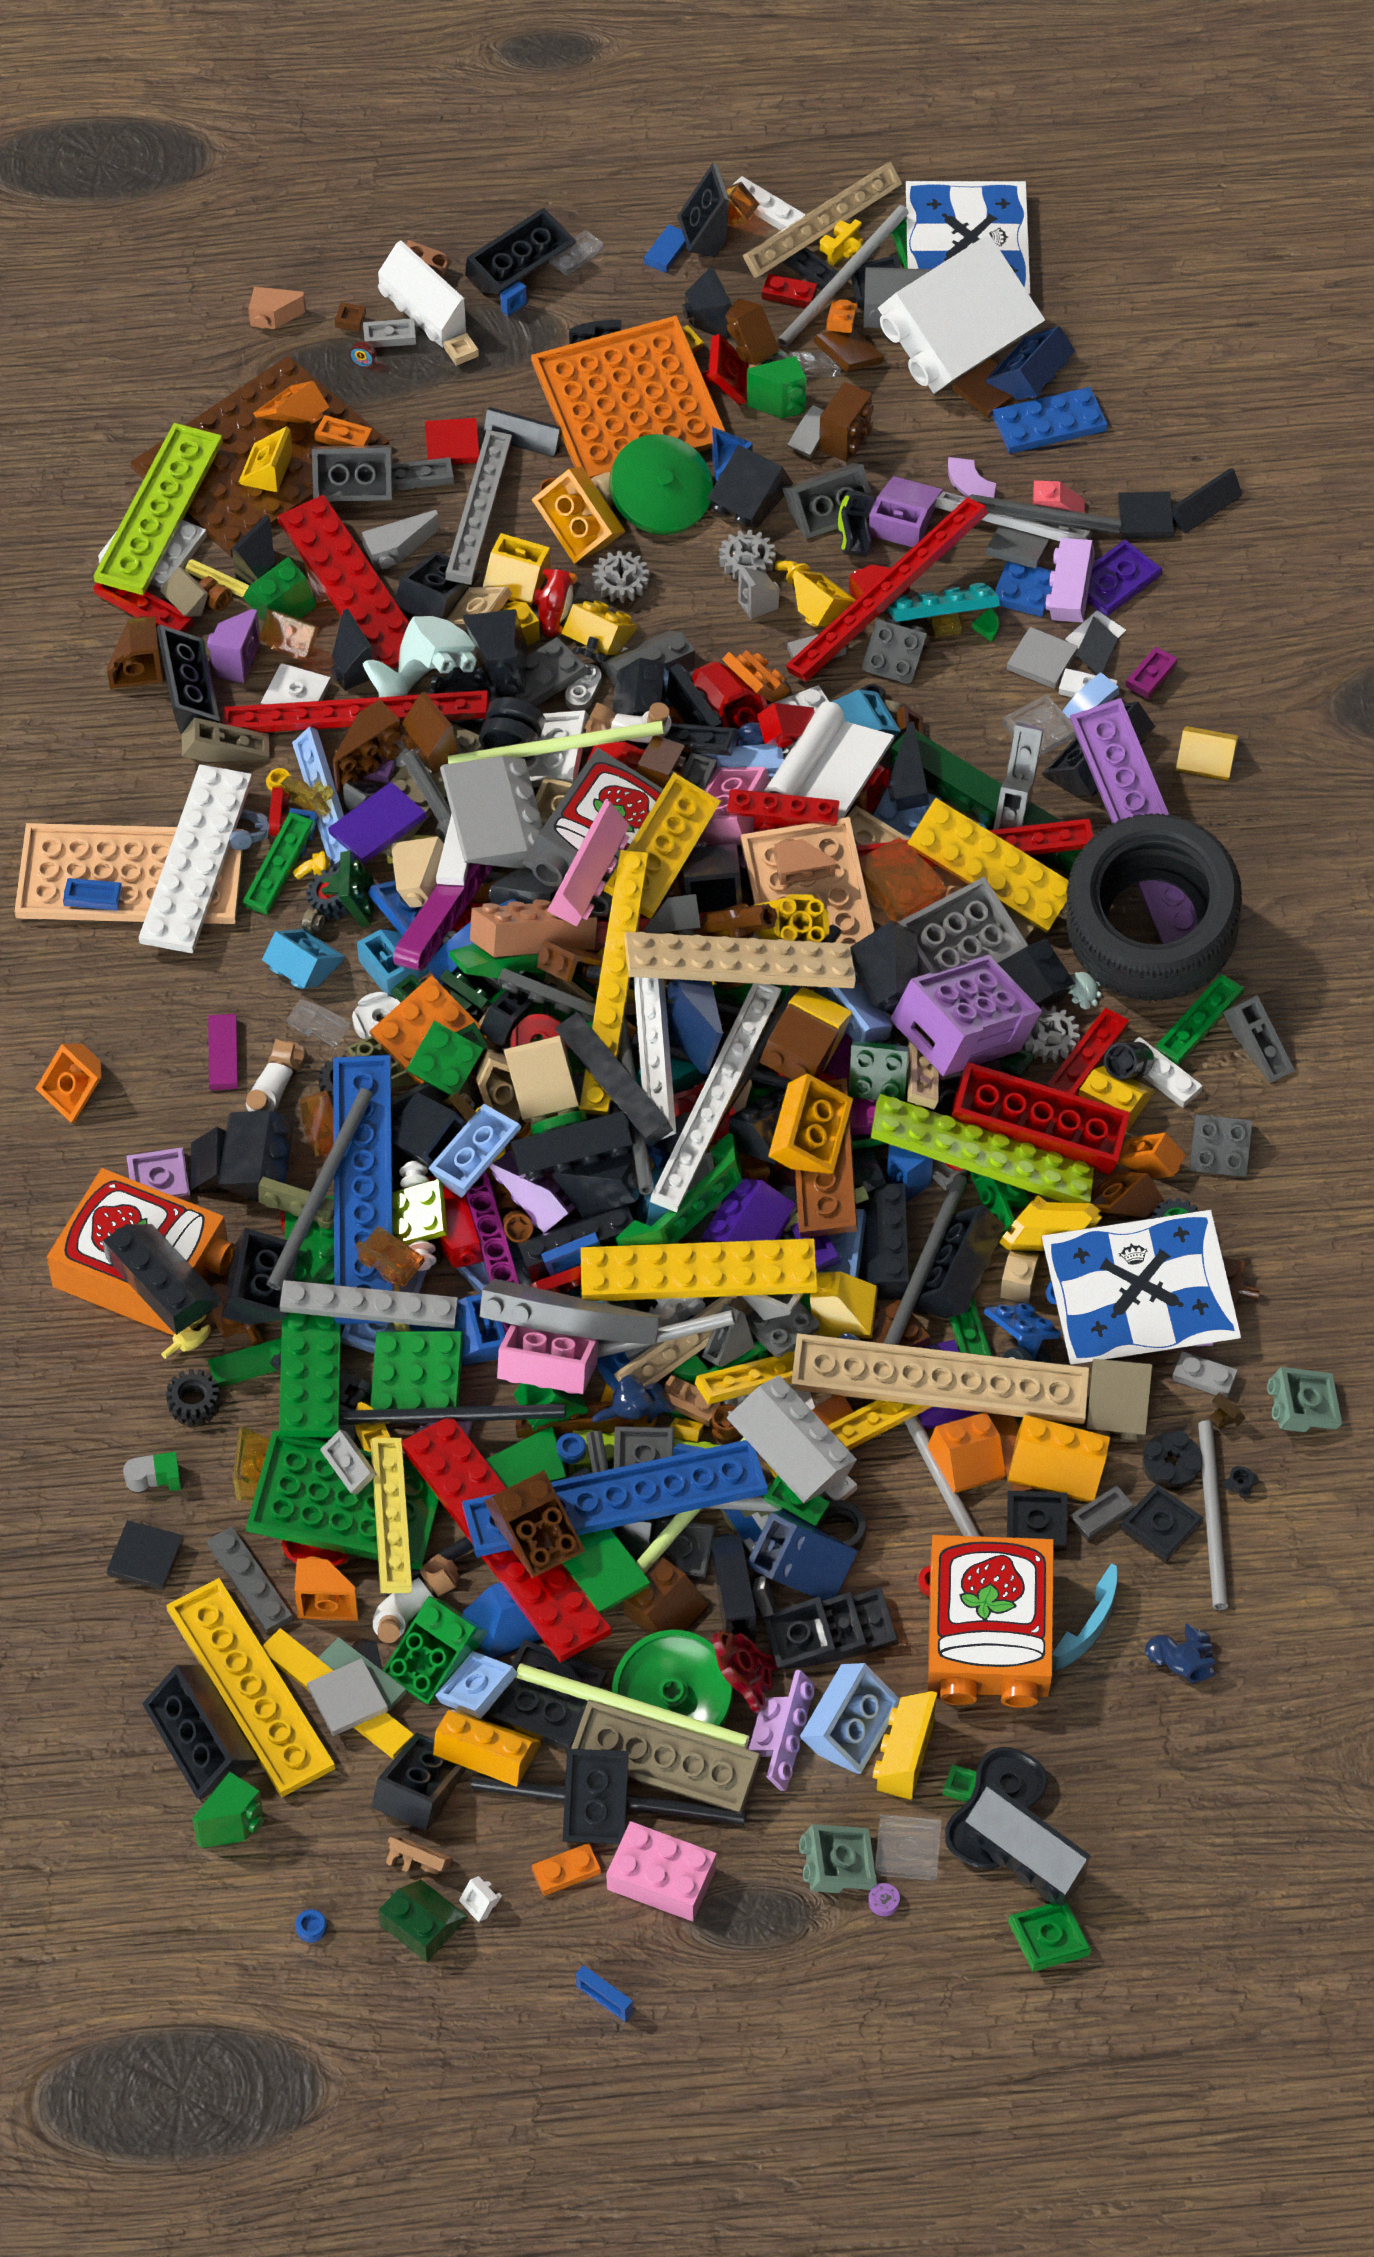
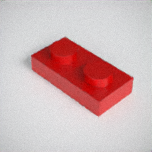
[762,274,817,308]

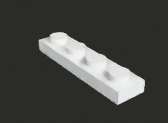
[726,176,805,230]

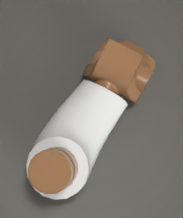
[584,703,672,743]
[246,1039,307,1112]
[373,1554,460,1643]

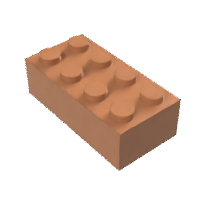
[470,900,597,957]

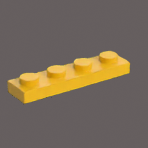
[695,1351,795,1405]

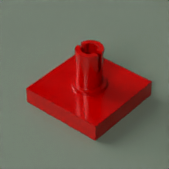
[701,334,749,405]

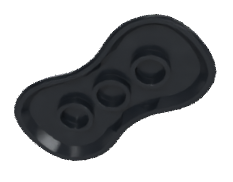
[944,1747,1048,1869]

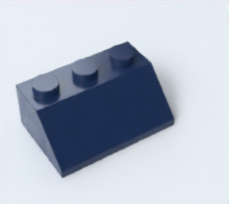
[985,326,1075,400]

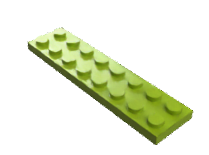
[94,423,223,595]
[871,1094,1094,1203]

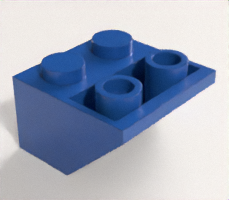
[887,1144,933,1202]

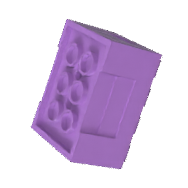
[890,955,1042,1076]

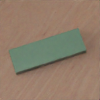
[318,1637,407,1713]

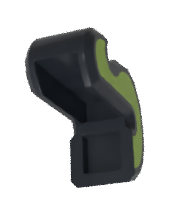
[837,491,875,557]

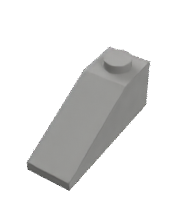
[362,510,439,571]

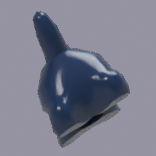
[592,1374,675,1424]

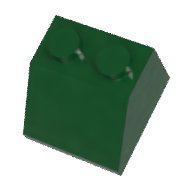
[378,1879,468,1962]

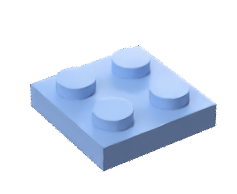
[435,1651,518,1719]

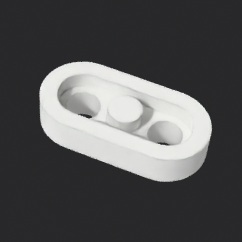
[565,664,602,711]

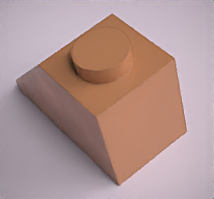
[249,287,306,329]
[774,839,836,885]

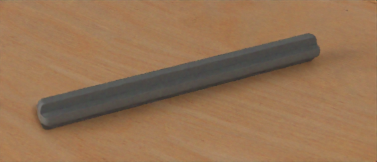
[969,494,1122,534]

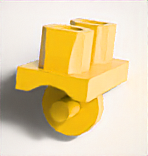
[820,219,864,266]

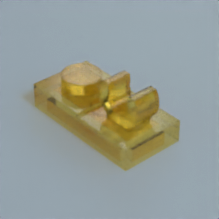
[280,776,334,817]

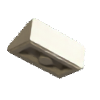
[160,567,208,617]

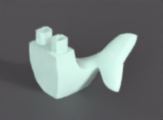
[363,616,477,697]

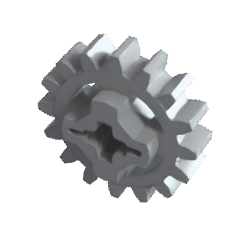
[719,530,776,580]
[592,551,649,603]
[1024,1006,1080,1063]

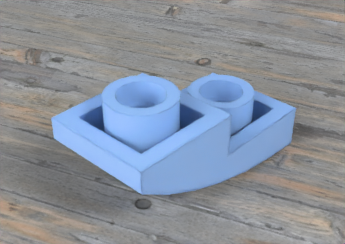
[1062,673,1119,721]

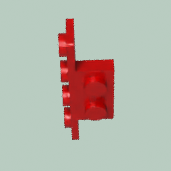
[727,789,840,832]

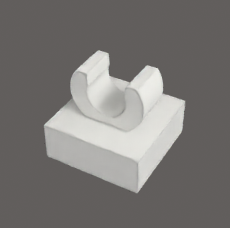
[459,1876,502,1922]

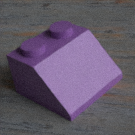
[207,609,261,684]

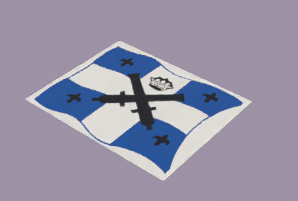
[906,181,1030,294]
[1042,1210,1241,1365]

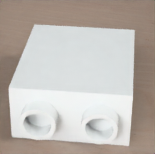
[878,234,1045,394]

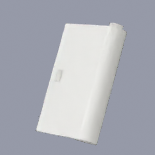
[764,701,894,819]

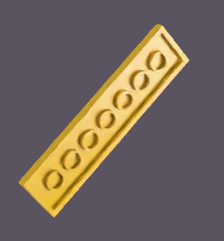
[581,1239,817,1301]
[166,1578,335,1798]

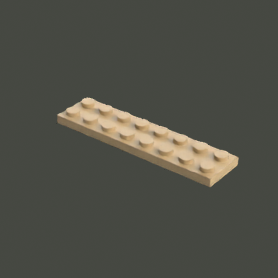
[624,932,856,988]

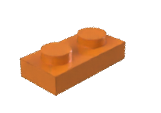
[826,300,857,333]
[315,415,373,446]
[532,1843,601,1896]

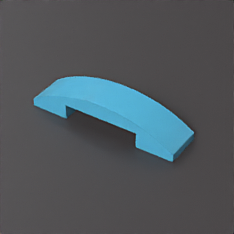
[1052,1563,1117,1671]

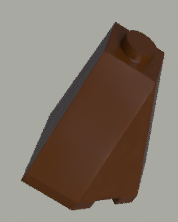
[107,616,163,689]

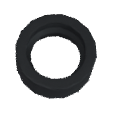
[816,1500,866,1551]

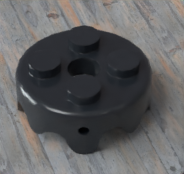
[429,667,496,730]

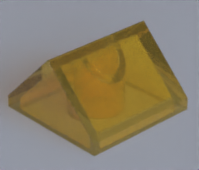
[233,1426,270,1501]

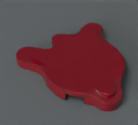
[712,1631,778,1713]

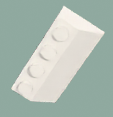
[378,240,466,348]

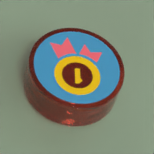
[349,342,376,368]

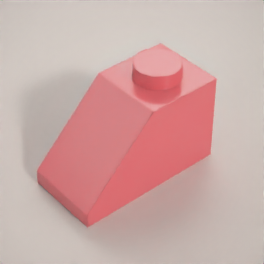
[1032,481,1085,513]

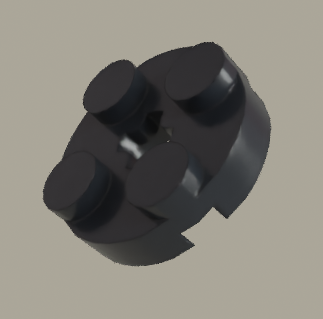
[1142,1431,1202,1490]

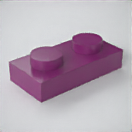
[1126,646,1178,699]

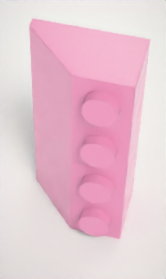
[547,799,630,927]

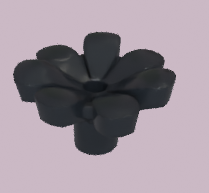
[572,636,607,662]

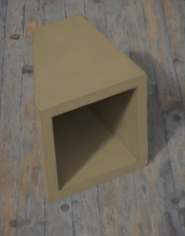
[1086,1359,1152,1442]

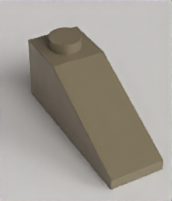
[182,718,270,762]

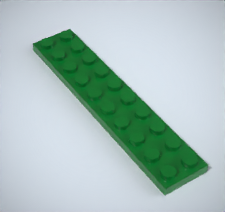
[279,1196,341,1438]

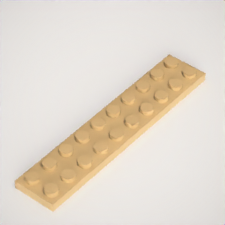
[791,1333,1089,1424]

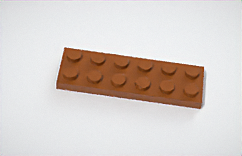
[795,1078,858,1238]

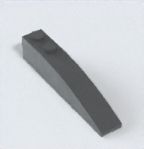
[480,1279,660,1345]

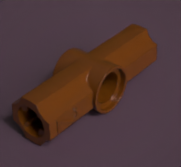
[700,903,778,938]

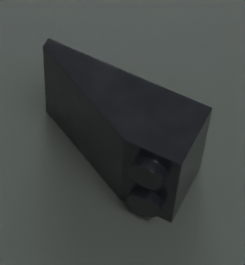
[677,163,729,257]
[395,551,481,620]
[998,938,1075,1009]
[371,1732,466,1831]

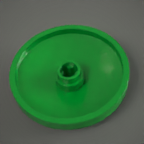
[609,434,713,535]
[612,1630,734,1727]

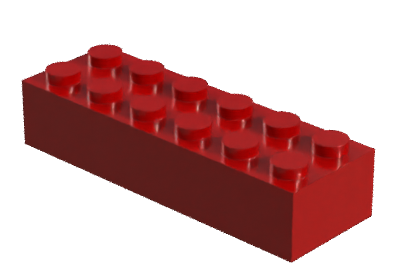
[950,1062,1130,1175]

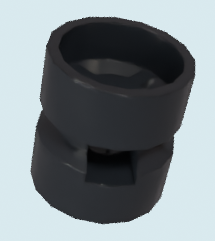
[1104,1042,1154,1079]

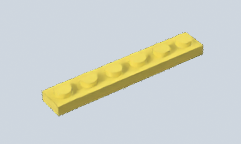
[371,1438,412,1593]

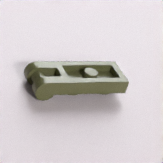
[259,1177,334,1229]

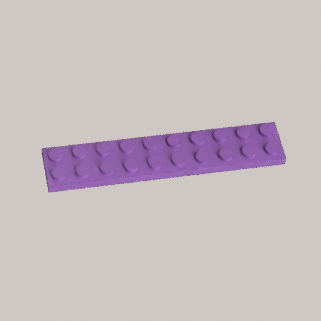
[1070,698,1197,944]

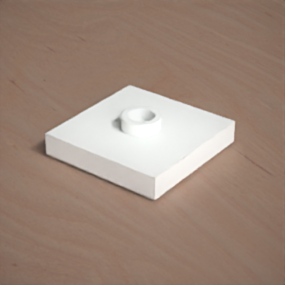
[261,663,331,705]

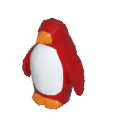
[533,569,578,638]

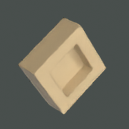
[444,333,479,366]

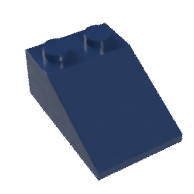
[666,979,723,1074]

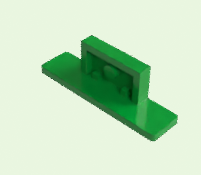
[969,1171,1029,1239]

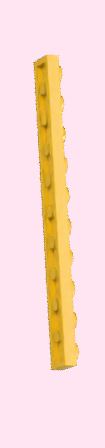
[579,850,649,1116]

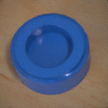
[556,1433,586,1464]
[295,1909,327,1943]

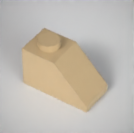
[1000,1250,1041,1304]

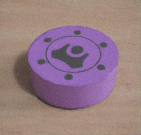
[868,1883,900,1916]

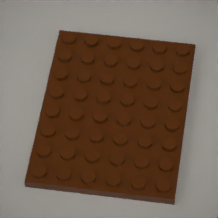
[130,355,389,557]

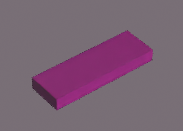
[208,1014,238,1090]

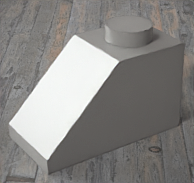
[738,566,781,620]

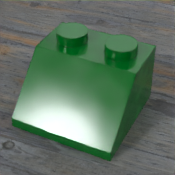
[747,356,806,419]
[243,557,316,637]
[192,1772,264,1848]

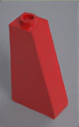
[403,1176,483,1268]

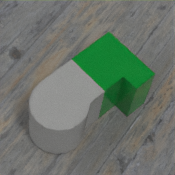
[123,1451,181,1492]

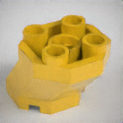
[736,894,829,942]
[999,1195,1102,1251]

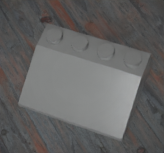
[440,756,543,870]
[898,877,1028,976]

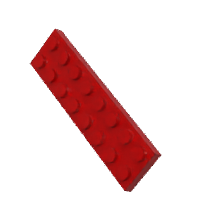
[278,494,409,670]

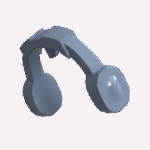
[229,809,269,850]

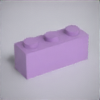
[1046,538,1095,622]

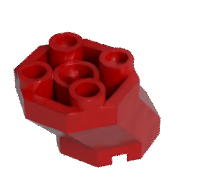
[691,662,768,744]

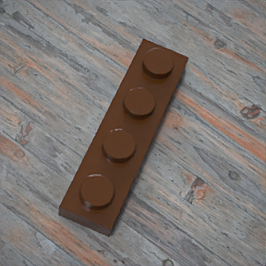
[516,1401,634,1438]

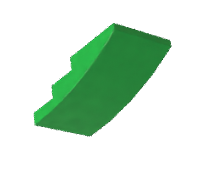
[449,943,546,978]
[562,1529,650,1615]

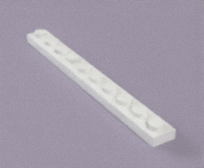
[650,983,782,1212]

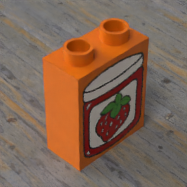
[47,1168,235,1336]
[927,1535,1053,1708]

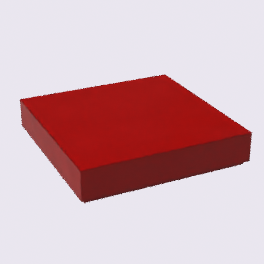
[425,418,479,465]

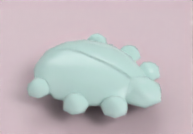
[1069,972,1102,1010]

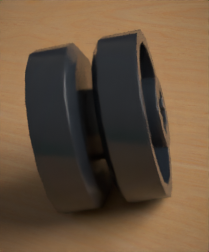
[478,697,546,761]

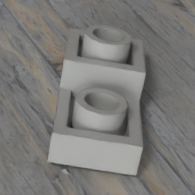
[788,406,824,458]

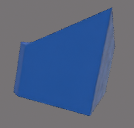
[712,427,753,484]

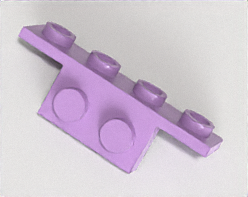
[749,1670,815,1791]

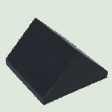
[190,1127,231,1194]

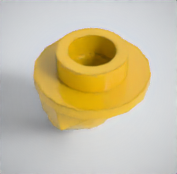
[775,561,810,585]
[293,851,330,879]

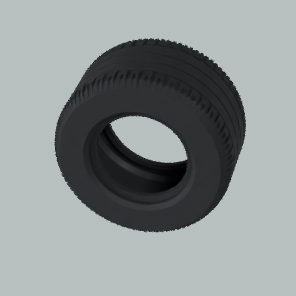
[1066,813,1242,1001]

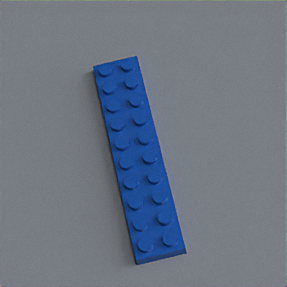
[333,1055,394,1325]
[462,1440,768,1557]

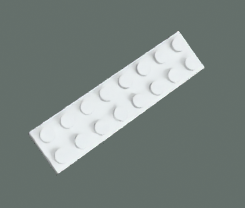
[139,764,252,953]

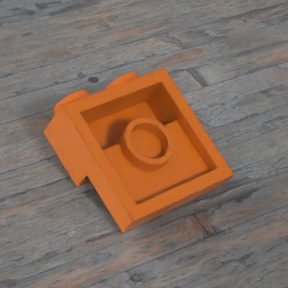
[722,650,791,703]

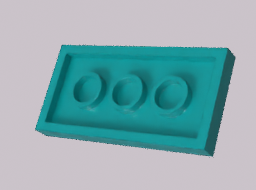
[886,583,1000,622]

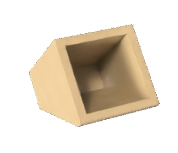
[504,1036,580,1126]

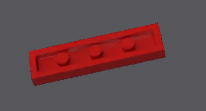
[93,583,193,633]
[1047,1007,1129,1095]

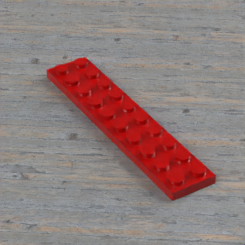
[401,1418,611,1662]

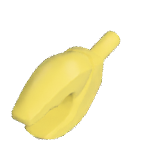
[161,1315,211,1359]

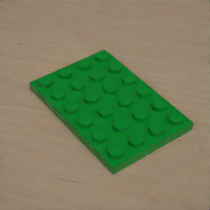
[246,1430,439,1570]

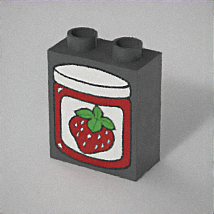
[522,747,663,919]

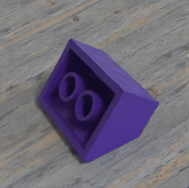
[701,1178,797,1243]

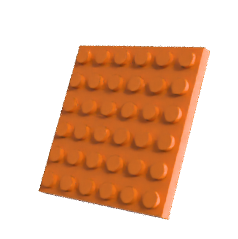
[531,315,725,479]

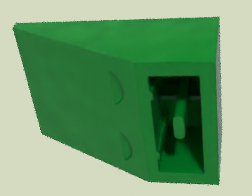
[383,1596,488,1705]

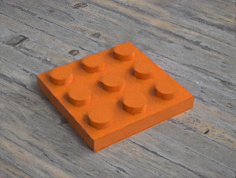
[369,975,488,1085]

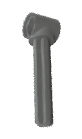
[402,750,452,843]

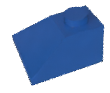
[463,1582,543,1659]

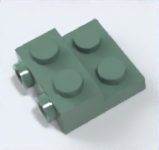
[1267,1367,1342,1432]
[799,1824,877,1893]

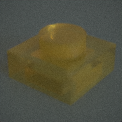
[930,613,962,638]

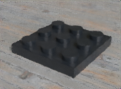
[486,1639,607,1751]

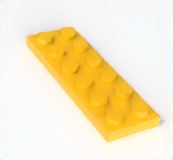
[603,773,721,919]
[906,798,1068,933]

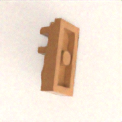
[663,1375,723,1427]
[386,1835,453,1874]

